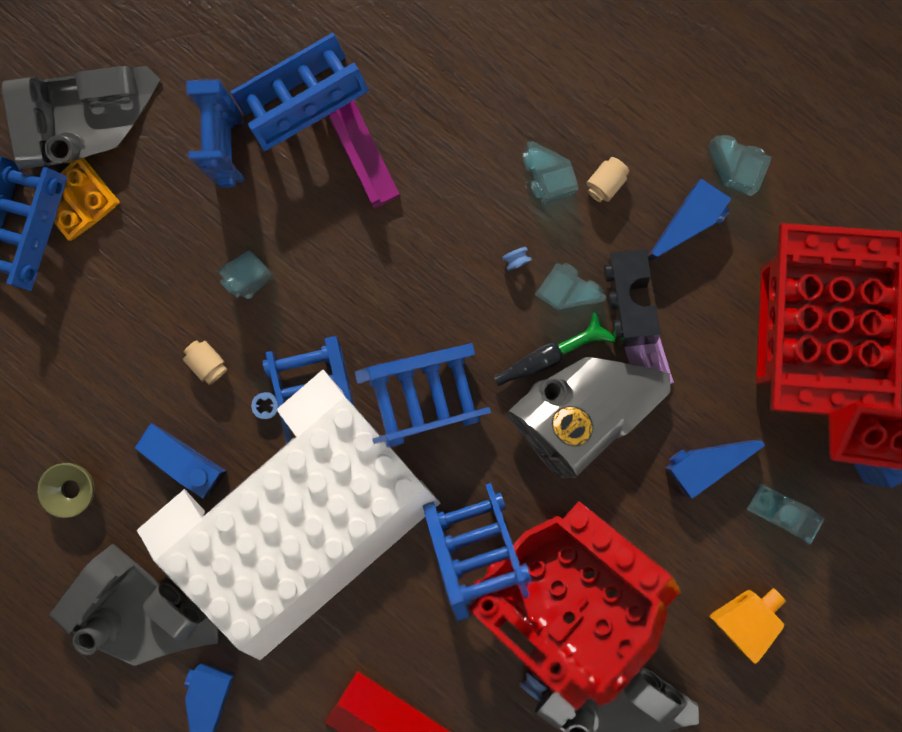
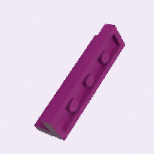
[328,100,400,209]

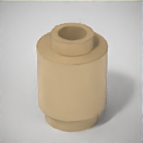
[586,157,629,202]
[183,340,227,385]

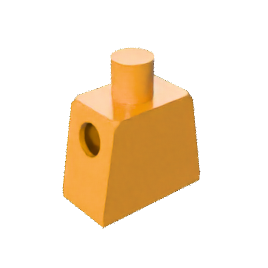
[709,588,786,664]

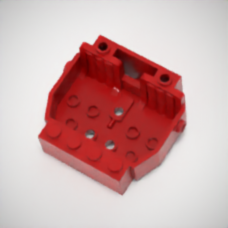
[468,501,680,711]

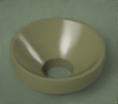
[37,463,95,518]

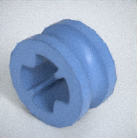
[502,247,532,271]
[251,392,278,419]
[519,671,549,701]

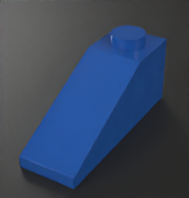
[648,179,731,260]
[135,423,226,498]
[665,440,765,499]
[184,662,235,732]

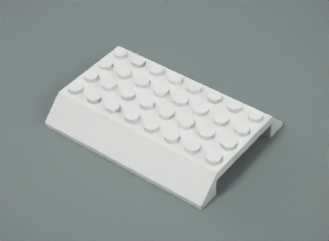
[137,370,441,660]

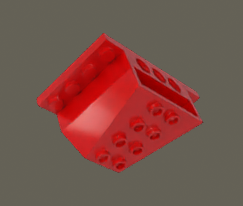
[755,223,902,415]

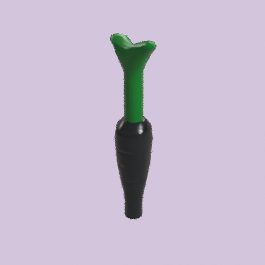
[493,312,616,387]

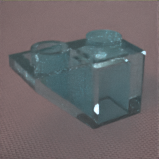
[708,135,772,196]
[522,141,579,205]
[218,250,274,299]
[535,262,607,311]
[747,484,825,545]

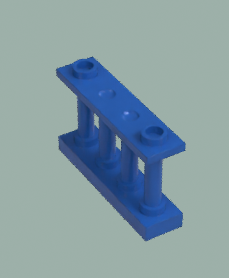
[230,33,369,152]
[187,80,244,188]
[0,156,68,291]
[263,336,355,444]
[355,343,491,447]
[423,483,532,621]

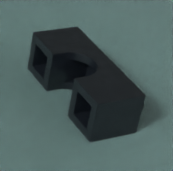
[604,249,661,347]

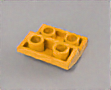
[32,158,120,241]

